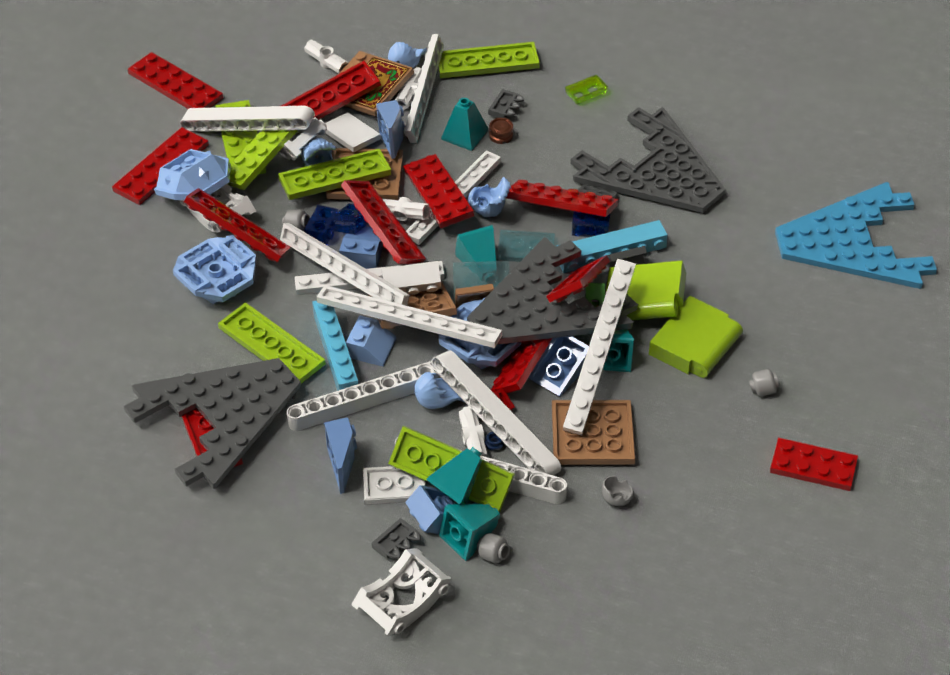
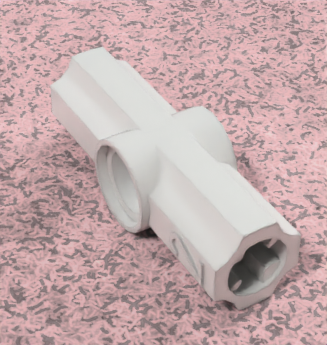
[304,39,349,74]
[395,67,422,111]
[382,197,430,221]
[459,406,487,457]

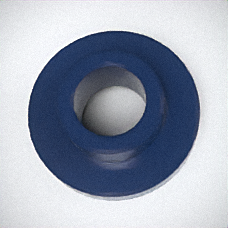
[485,432,504,450]

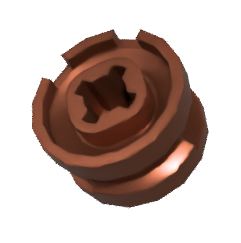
[489,118,513,144]

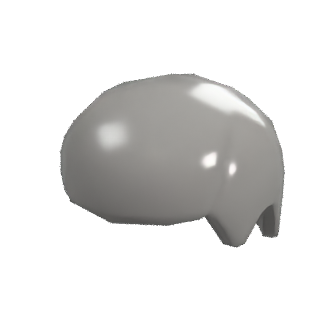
[602,475,633,506]

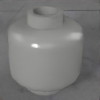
[282,210,311,232]
[749,369,779,397]
[477,533,510,563]

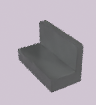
[607,246,647,269]

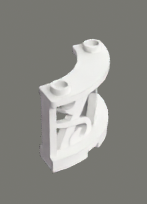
[280,117,327,161]
[179,184,256,233]
[351,548,452,636]

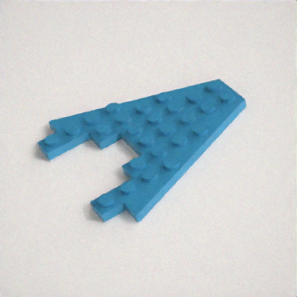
[775,182,937,289]

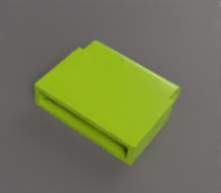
[605,260,687,320]
[648,296,743,378]

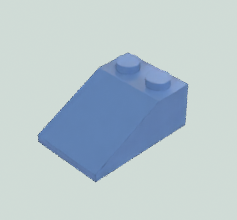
[376,100,405,159]
[339,225,383,269]
[528,336,589,397]
[324,417,357,494]

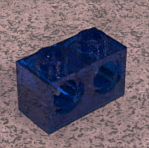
[333,203,368,235]
[305,205,341,245]
[572,211,611,237]

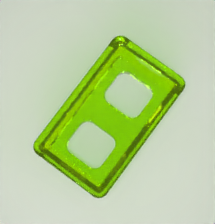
[565,75,608,104]

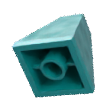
[441,98,488,151]
[455,225,497,282]
[603,329,634,372]
[426,447,482,505]
[439,504,500,561]

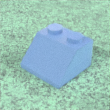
[346,315,396,367]

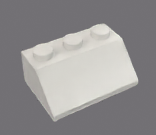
[382,261,441,295]

